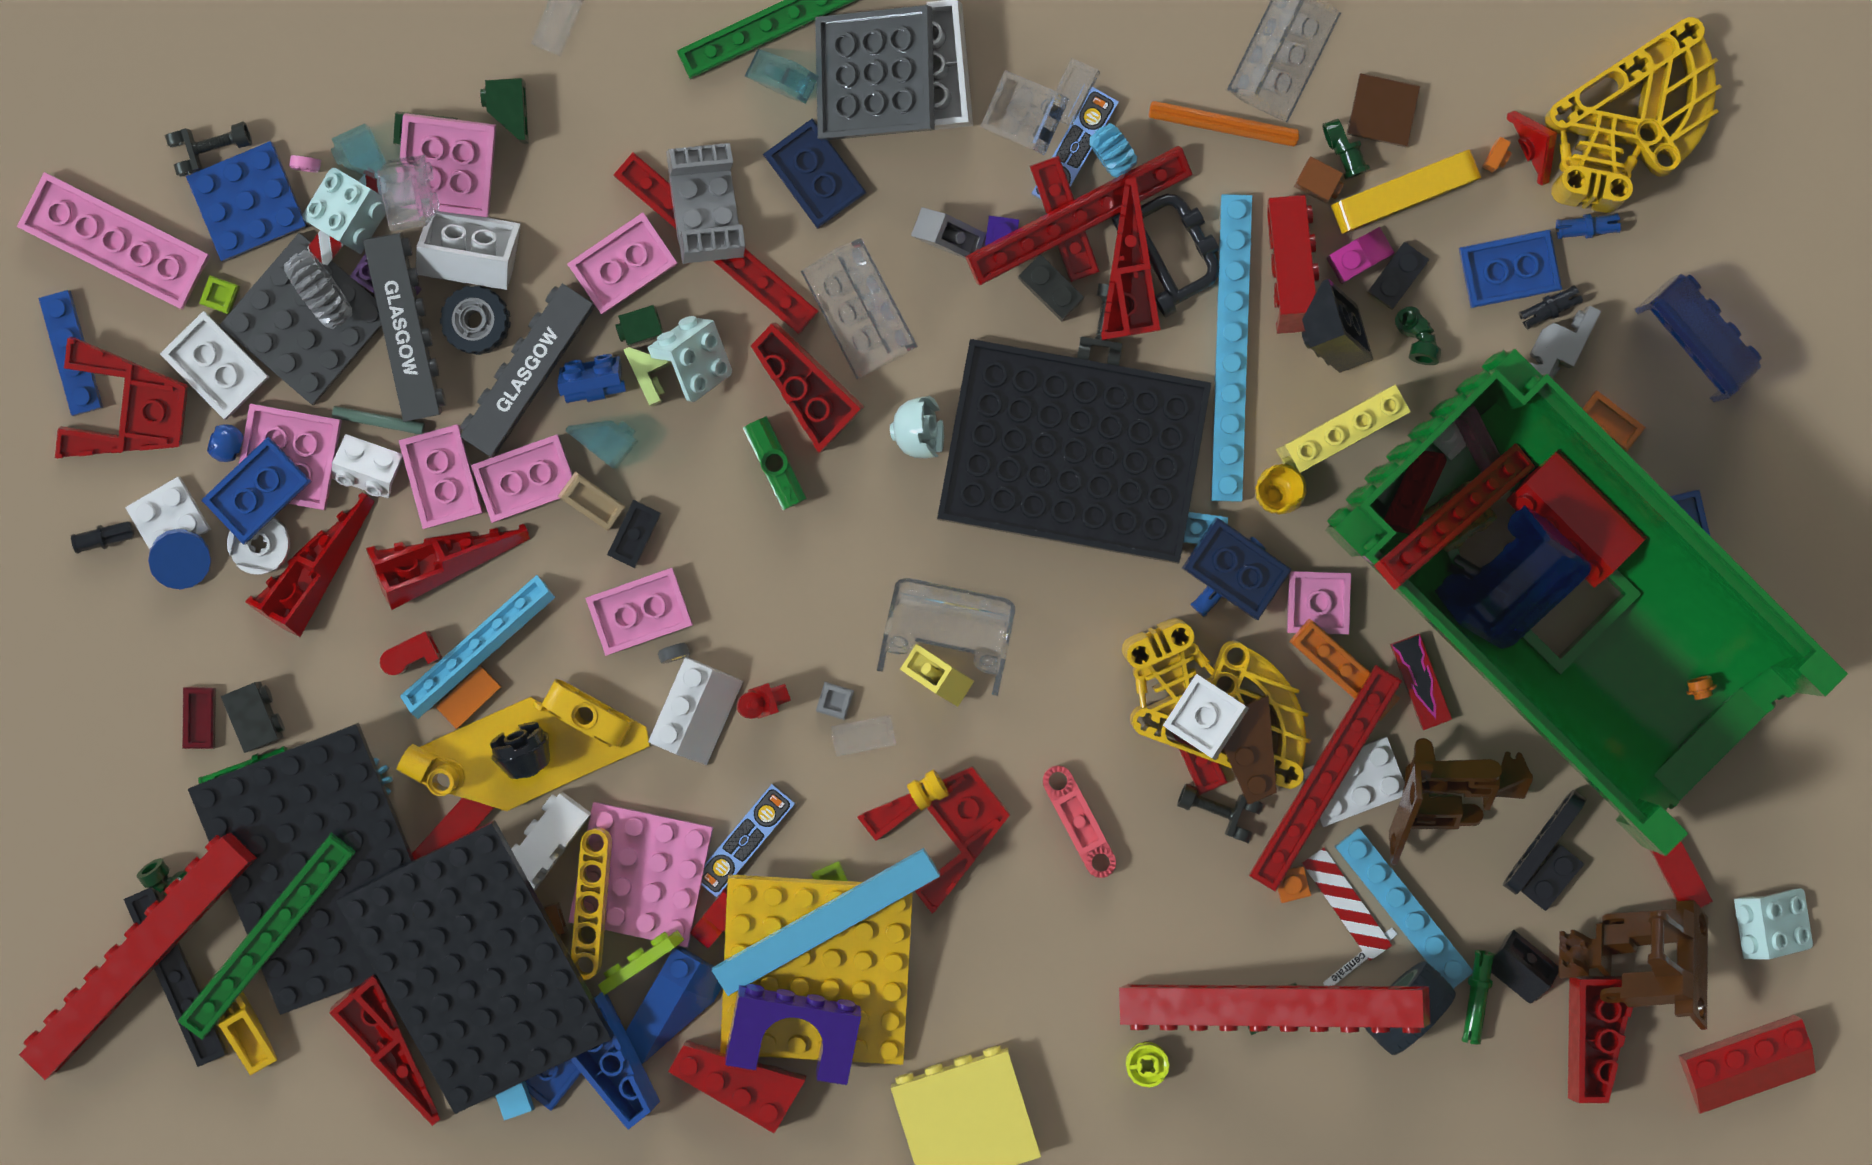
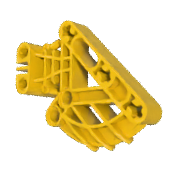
[1545,17,1722,213]
[1122,618,1311,789]

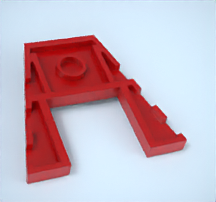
[55,337,188,459]
[857,766,1010,914]

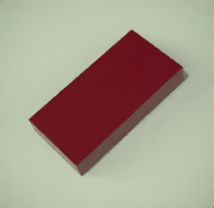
[182,687,216,749]

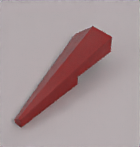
[1101,177,1160,340]
[245,492,375,637]
[366,524,530,610]
[329,974,440,1126]

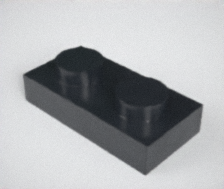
[1367,242,1429,310]
[607,500,662,568]
[1521,844,1584,911]

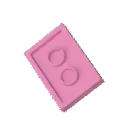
[567,212,678,315]
[398,424,483,529]
[471,434,573,523]
[585,568,693,656]

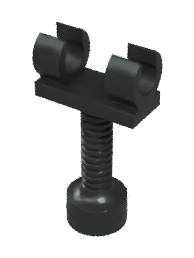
[165,121,252,177]
[1077,283,1123,366]
[1177,783,1264,843]

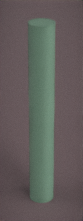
[332,406,425,434]

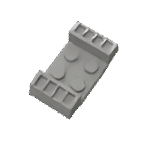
[666,143,745,264]

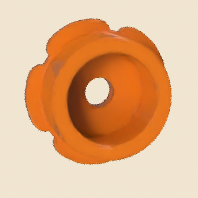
[1686,675,1717,700]

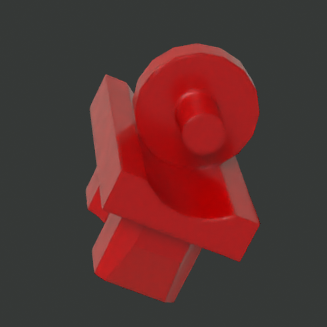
[737,683,791,719]

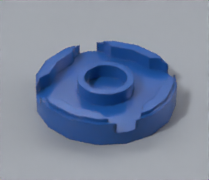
[148,529,211,590]

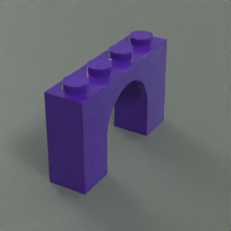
[725,984,861,1085]

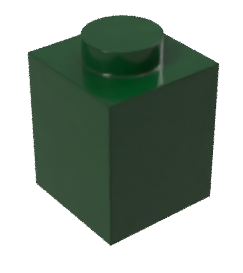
[615,305,664,347]

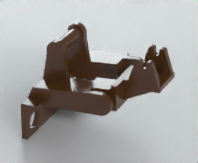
[1389,738,1533,865]
[1559,900,1708,1030]

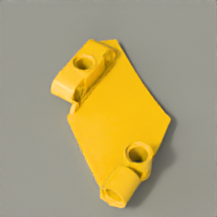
[396,679,650,811]

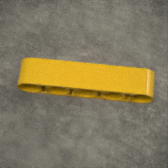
[1331,149,1482,234]
[571,827,612,980]

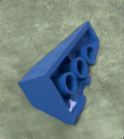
[626,946,722,1064]

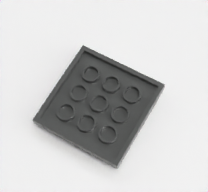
[815,5,935,140]
[220,233,382,405]

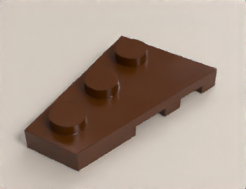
[1223,695,1277,805]

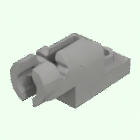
[1530,306,1601,379]

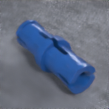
[1556,213,1621,239]

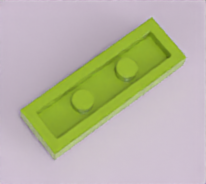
[598,930,684,995]

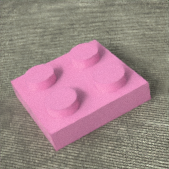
[1287,571,1351,635]

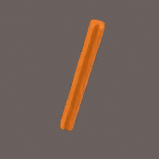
[1149,101,1299,147]

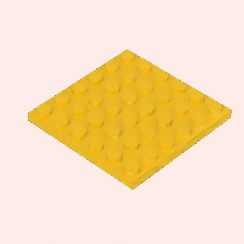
[720,875,913,1065]

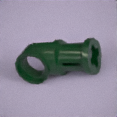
[1322,119,1371,179]

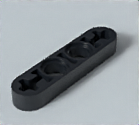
[1503,790,1587,895]

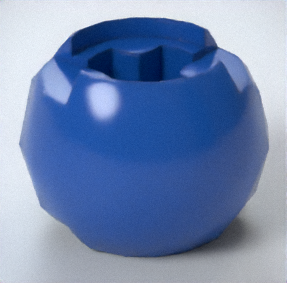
[207,424,244,462]

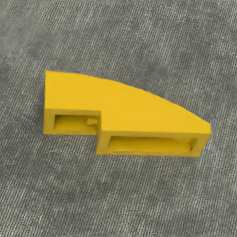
[218,991,277,1075]

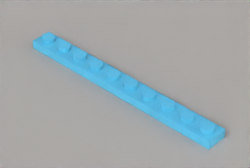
[1211,194,1252,502]

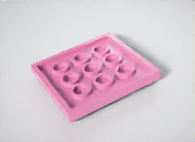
[568,802,713,948]

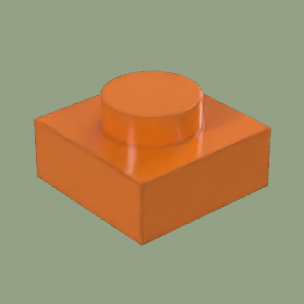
[1482,137,1512,173]
[1277,865,1311,903]

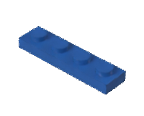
[38,290,103,416]

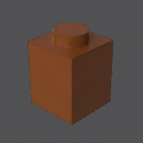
[1294,156,1344,203]

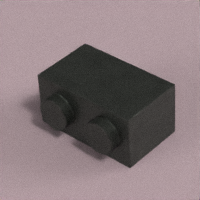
[1018,254,1084,322]
[221,681,285,753]

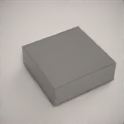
[816,682,854,720]

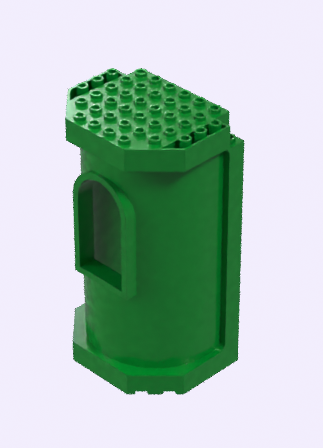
[1325,349,1848,856]

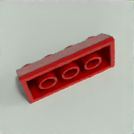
[1506,449,1647,588]
[1678,1015,1816,1114]

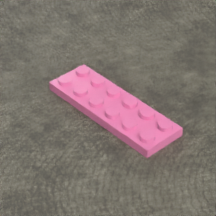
[17,172,210,310]

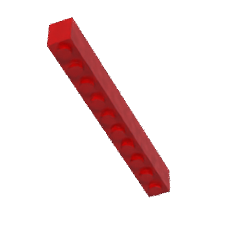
[19,833,257,1080]
[1119,984,1430,1033]

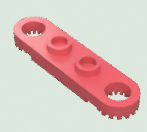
[1042,765,1116,878]

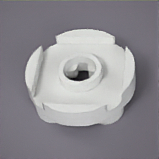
[227,517,290,575]

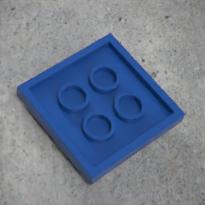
[186,141,308,262]

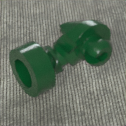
[1395,306,1441,365]
[137,858,187,895]

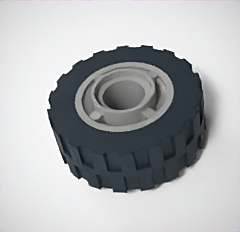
[440,285,511,355]

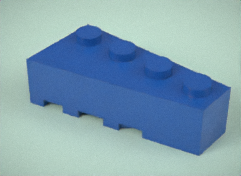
[570,991,660,1130]

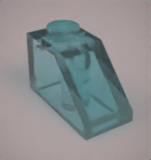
[745,49,819,104]
[331,123,395,185]
[565,420,638,469]

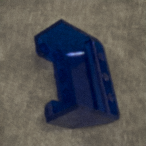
[1634,274,1762,402]
[1435,505,1591,649]

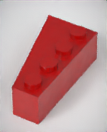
[1267,195,1319,334]
[751,322,864,453]
[1568,976,1633,1103]
[668,1040,807,1133]

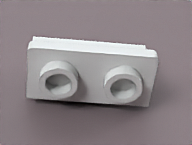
[331,434,403,498]

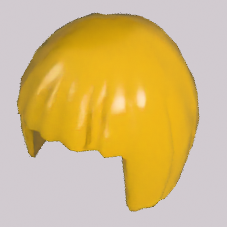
[1255,463,1307,515]

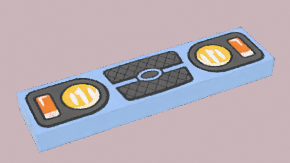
[1031,87,1119,199]
[701,784,795,897]

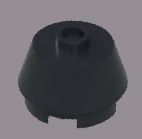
[490,722,550,779]

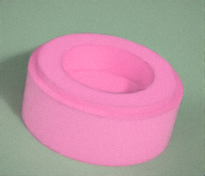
[289,155,321,173]

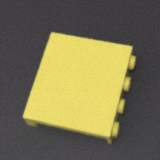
[1276,384,1410,473]
[891,1045,1041,1165]

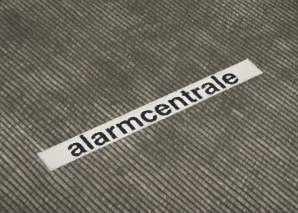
[1323,928,1398,986]

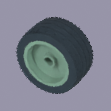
[1364,961,1456,1055]

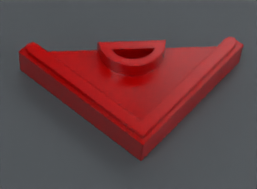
[1506,111,1557,186]

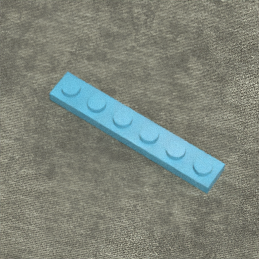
[400,575,555,719]
[1334,828,1473,989]

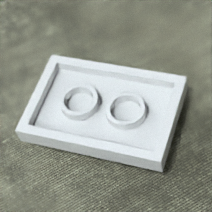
[160,311,270,420]
[1303,737,1404,827]

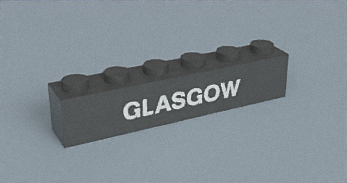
[363,232,446,422]
[460,283,596,457]

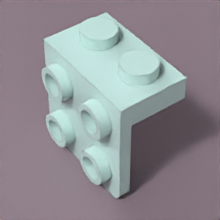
[302,168,392,254]
[647,316,732,402]
[1734,888,1813,959]

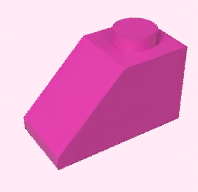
[1326,227,1395,284]

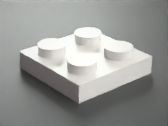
[125,477,211,549]
[1163,674,1249,760]

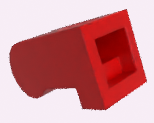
[380,631,442,675]
[690,888,727,949]

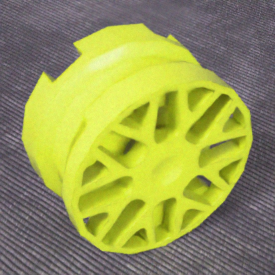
[1126,1042,1169,1088]

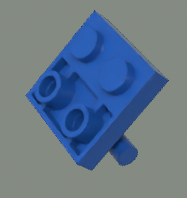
[557,354,626,403]

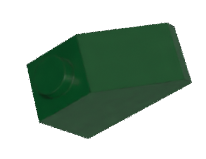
[480,78,529,144]

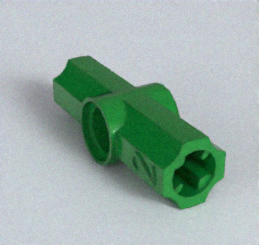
[743,416,807,510]

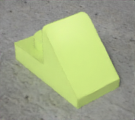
[624,347,672,407]

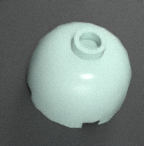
[890,396,944,459]

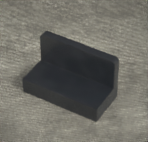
[1491,929,1559,1004]

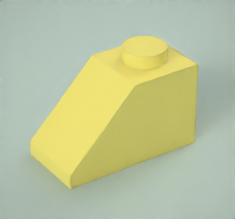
[900,644,974,707]

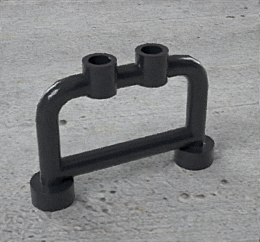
[1111,194,1220,318]

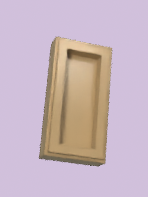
[558,471,626,531]

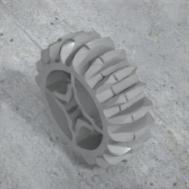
[284,250,352,329]

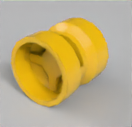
[907,769,949,811]

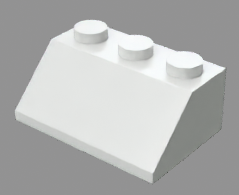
[416,210,521,290]
[648,657,743,765]

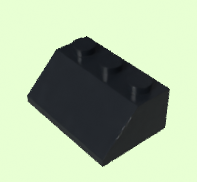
[1302,279,1374,373]

